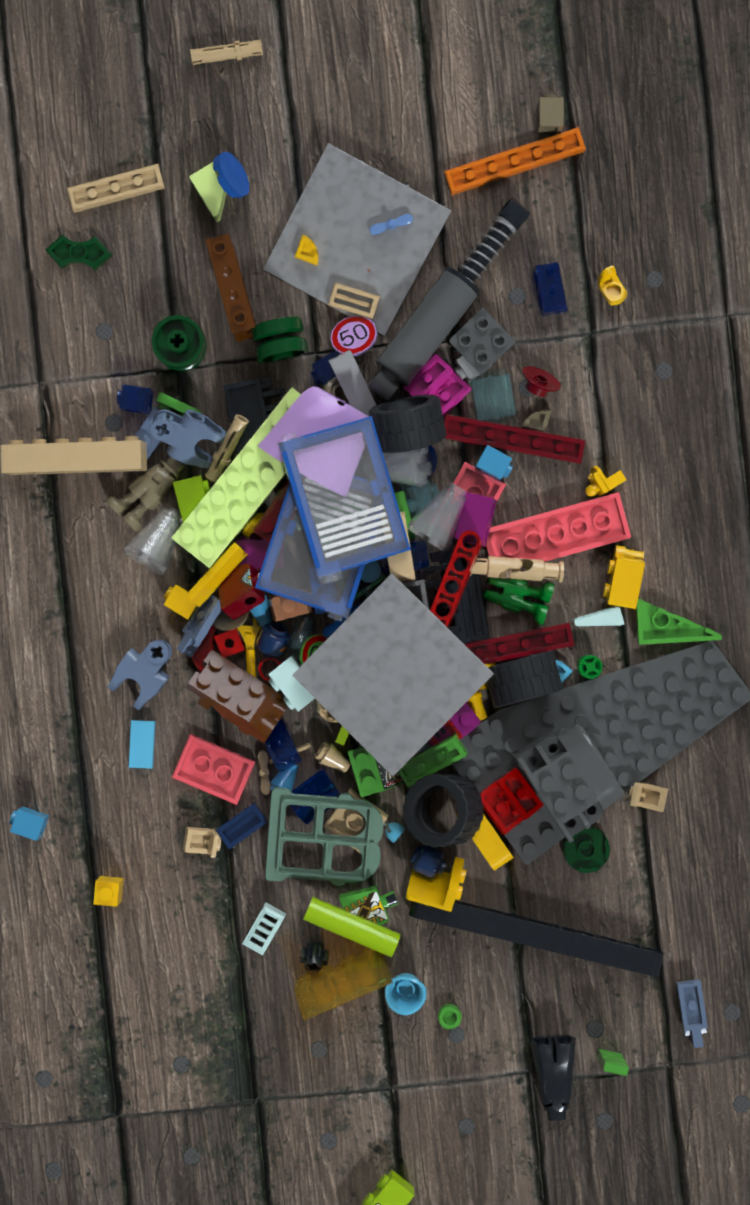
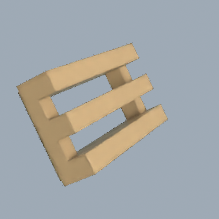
[328,282,380,319]

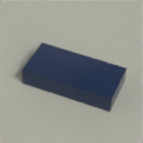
[216,802,268,849]

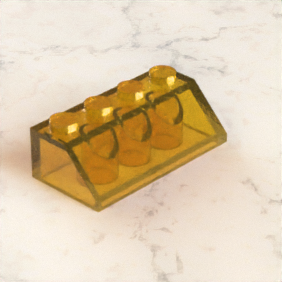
[294,947,393,1021]

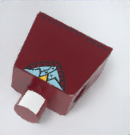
[218,563,274,620]

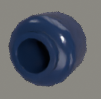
[256,622,291,658]
[410,844,447,879]

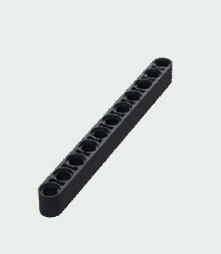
[408,900,664,977]

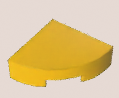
[295,234,319,266]

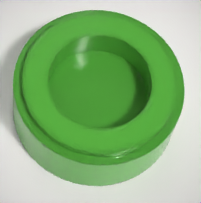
[438,1004,462,1029]

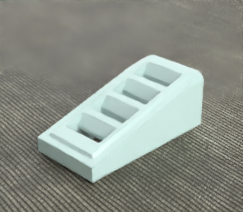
[571,606,624,626]
[242,902,286,955]

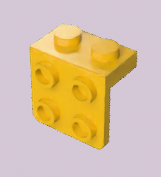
[406,857,467,912]

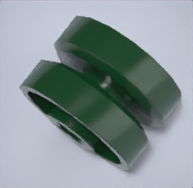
[151,315,207,372]
[250,317,308,363]

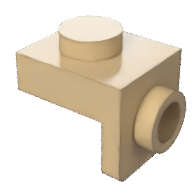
[629,782,668,812]
[183,827,221,858]

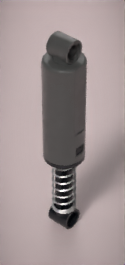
[367,197,531,401]

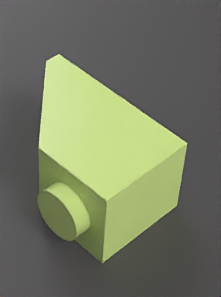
[189,162,227,223]

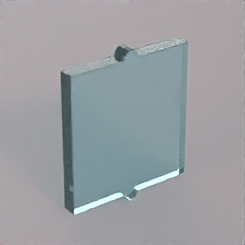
[471,374,516,421]

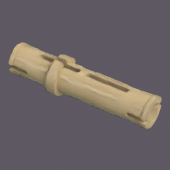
[190,39,263,65]
[205,414,249,482]

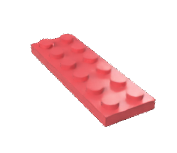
[486,492,631,568]

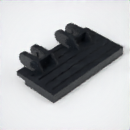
[223,377,286,455]
[422,546,489,643]

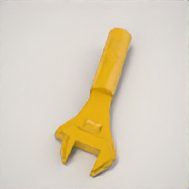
[238,617,261,677]

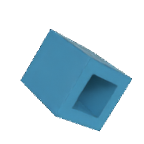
[475,445,513,480]
[9,806,49,841]

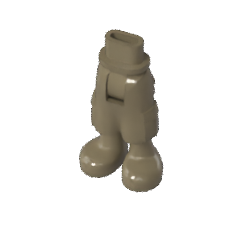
[105,456,185,532]

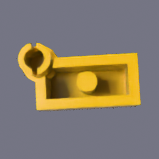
[603,545,645,609]

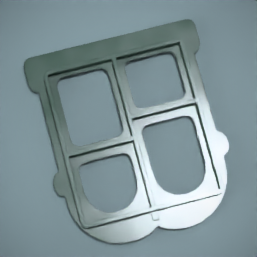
[265,787,383,886]

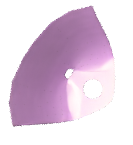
[258,387,368,497]

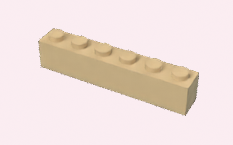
[1,436,147,475]

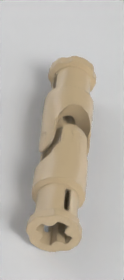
[466,556,564,582]

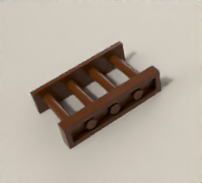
[205,233,256,343]

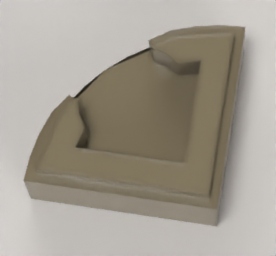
[522,410,552,433]

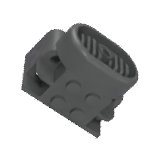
[513,724,624,843]

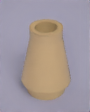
[315,742,351,773]

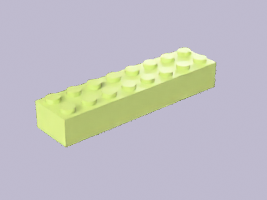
[172,387,301,568]

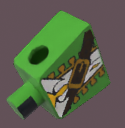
[339,886,399,925]

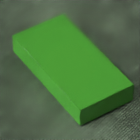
[597,1049,629,1076]

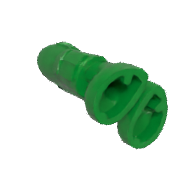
[483,577,555,625]

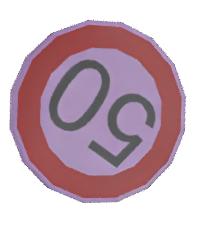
[330,316,377,357]

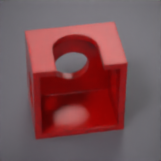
[214,628,246,658]

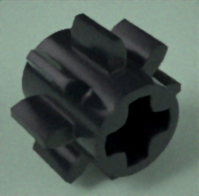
[300,941,329,971]

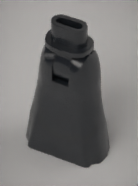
[530,1035,576,1121]

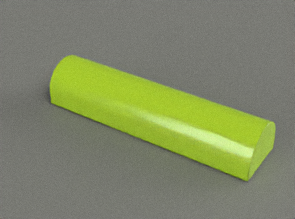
[303,897,400,957]

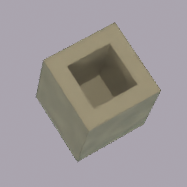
[537,94,564,133]

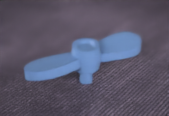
[369,214,413,235]

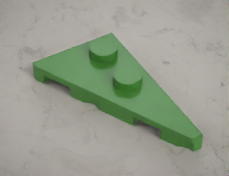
[636,599,722,645]

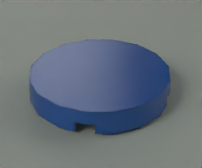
[213,152,249,199]

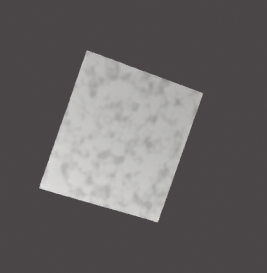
[263,143,451,336]
[292,573,494,776]

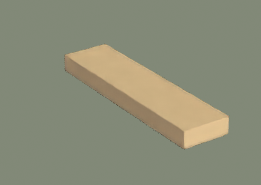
[67,164,165,213]

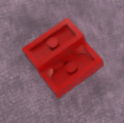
[480,767,544,835]

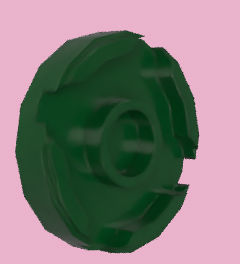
[562,826,610,873]

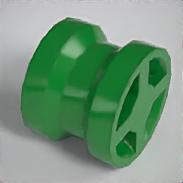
[577,655,602,679]

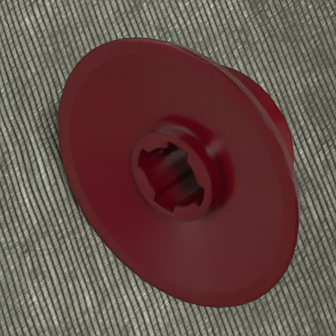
[523,366,561,397]

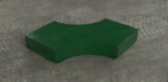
[45,234,113,271]

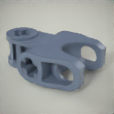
[150,409,226,468]
[108,640,172,710]

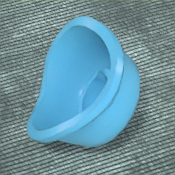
[385,973,427,1015]

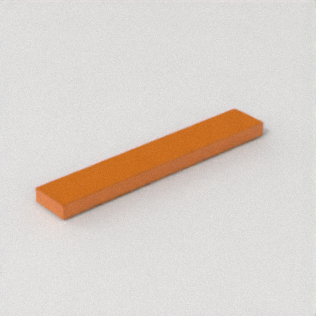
[444,127,586,196]

